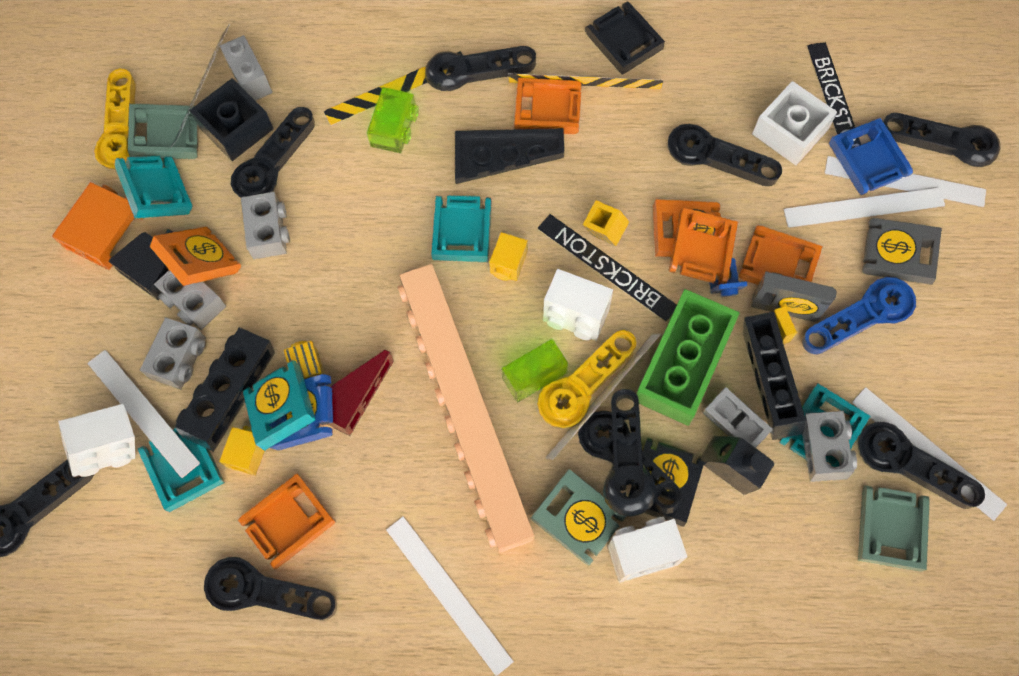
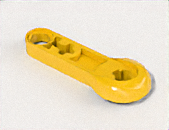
[94,68,137,170]
[537,330,637,429]

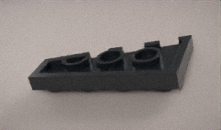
[455,128,564,184]

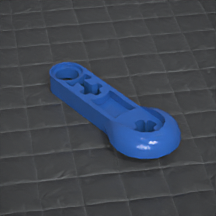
[802,277,916,355]

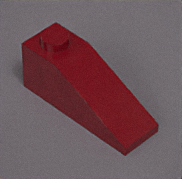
[327,350,394,436]

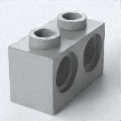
[220,35,272,101]
[241,192,290,259]
[154,270,226,330]
[140,317,206,390]
[703,387,773,448]
[802,411,857,482]

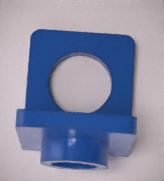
[709,258,748,297]

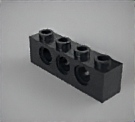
[743,312,806,440]
[175,327,275,452]

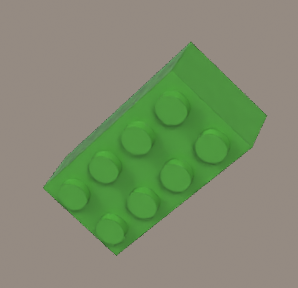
[636,289,740,426]

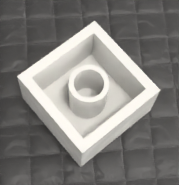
[752,81,837,165]
[543,269,613,341]
[58,404,135,477]
[608,517,687,583]

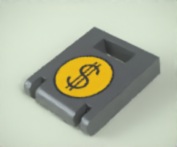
[862,218,942,285]
[751,272,837,322]

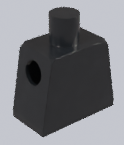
[108,229,173,300]
[698,436,775,495]

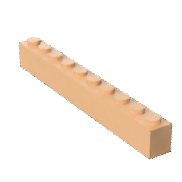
[397,264,534,553]

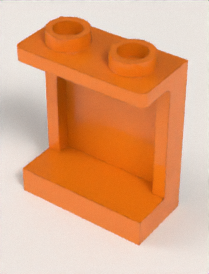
[52,182,144,270]

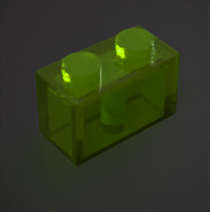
[367,87,419,153]
[501,339,568,403]

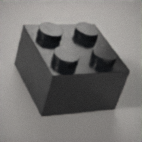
[189,78,274,161]

